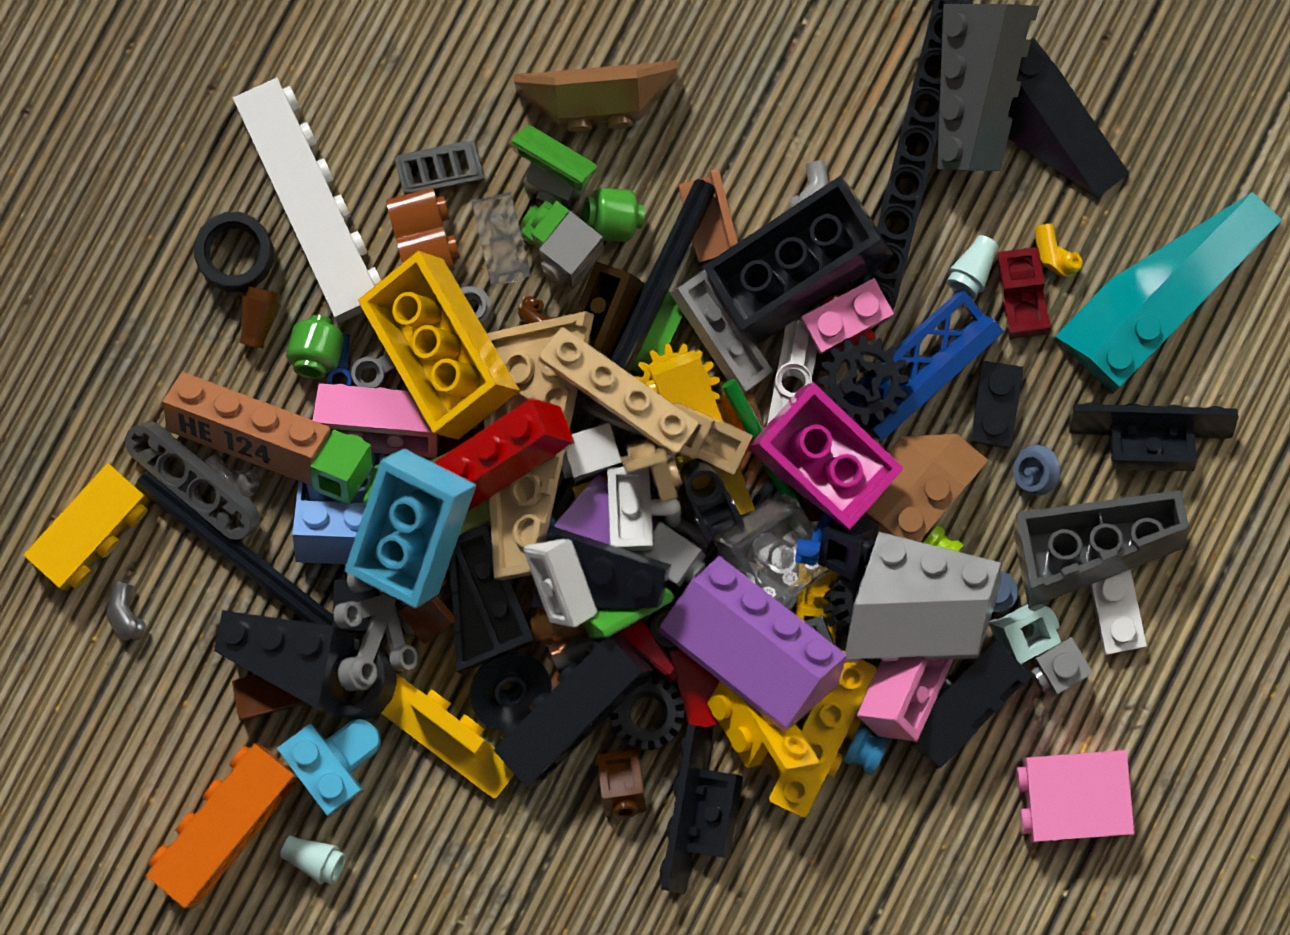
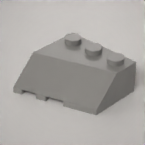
[845,532,1001,663]

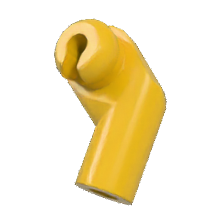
[1034,224,1082,277]

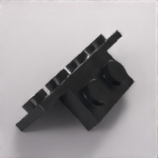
[1069,402,1239,471]
[660,724,743,894]

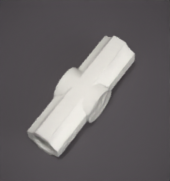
[767,320,817,425]

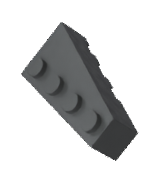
[937,4,1039,171]
[1014,490,1189,608]

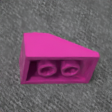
[747,382,904,530]

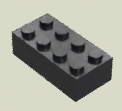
[703,175,894,345]

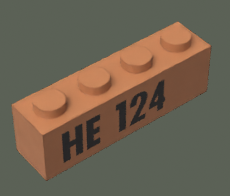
[162,372,331,486]

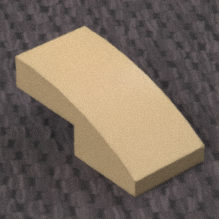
[674,403,753,475]

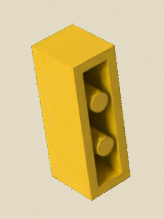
[23,463,150,591]

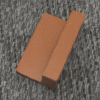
[678,169,738,265]

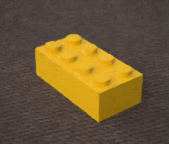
[358,251,520,439]

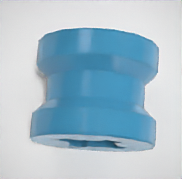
[842,725,890,776]

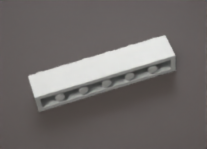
[233,78,381,324]

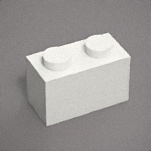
[561,423,622,486]

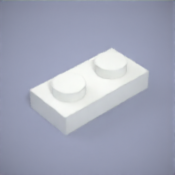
[1089,569,1147,655]

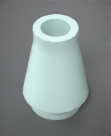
[947,235,999,298]
[280,835,346,885]

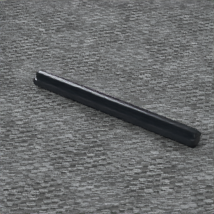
[610,179,715,373]
[135,470,333,626]

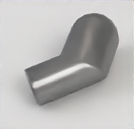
[106,581,146,641]

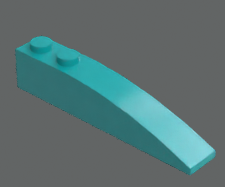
[1054,192,1282,394]

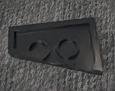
[531,526,671,608]

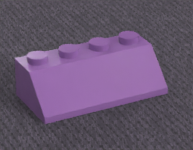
[659,556,847,732]

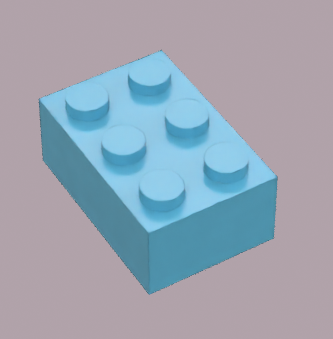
[344,449,476,608]

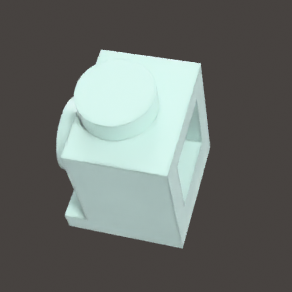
[989,604,1061,664]

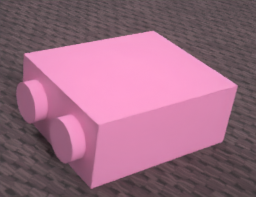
[1016,750,1134,842]

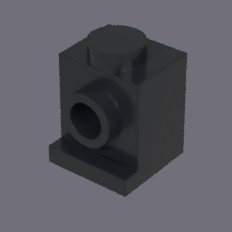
[818,516,880,580]

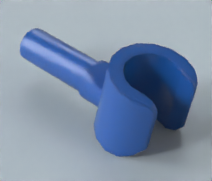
[327,334,354,386]
[794,513,833,565]

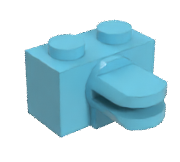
[277,719,381,816]

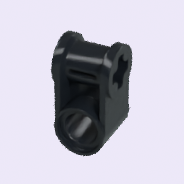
[680,458,745,544]

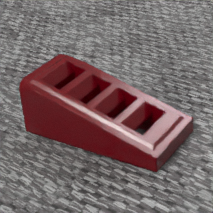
[613,618,678,684]

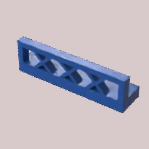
[845,289,1004,441]

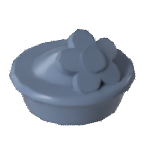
[1013,445,1061,496]

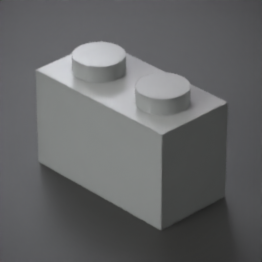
[539,211,604,289]

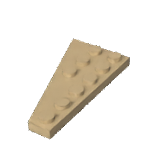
[484,311,594,580]

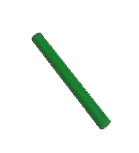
[721,379,806,527]

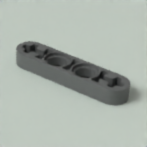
[125,421,260,540]

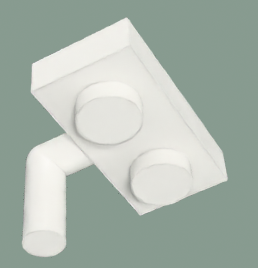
[607,466,681,551]

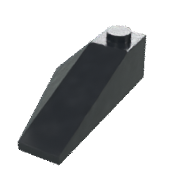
[1008,37,1129,199]

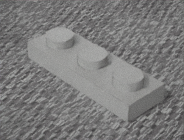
[670,270,774,393]

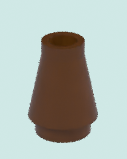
[239,286,282,348]

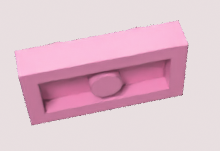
[801,278,894,355]

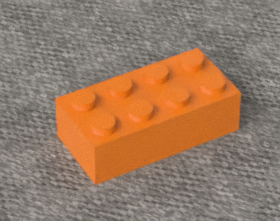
[146,743,300,908]

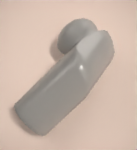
[790,160,828,208]

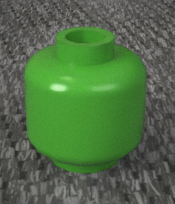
[582,188,645,242]
[286,315,344,379]

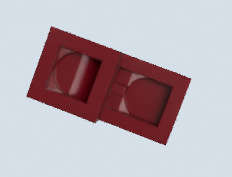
[997,247,1051,339]

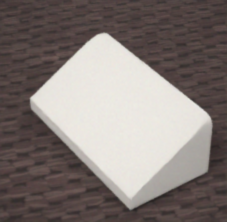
[523,539,597,627]

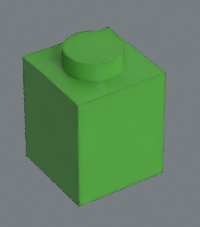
[310,430,373,505]

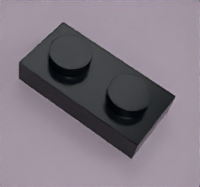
[970,361,1023,449]

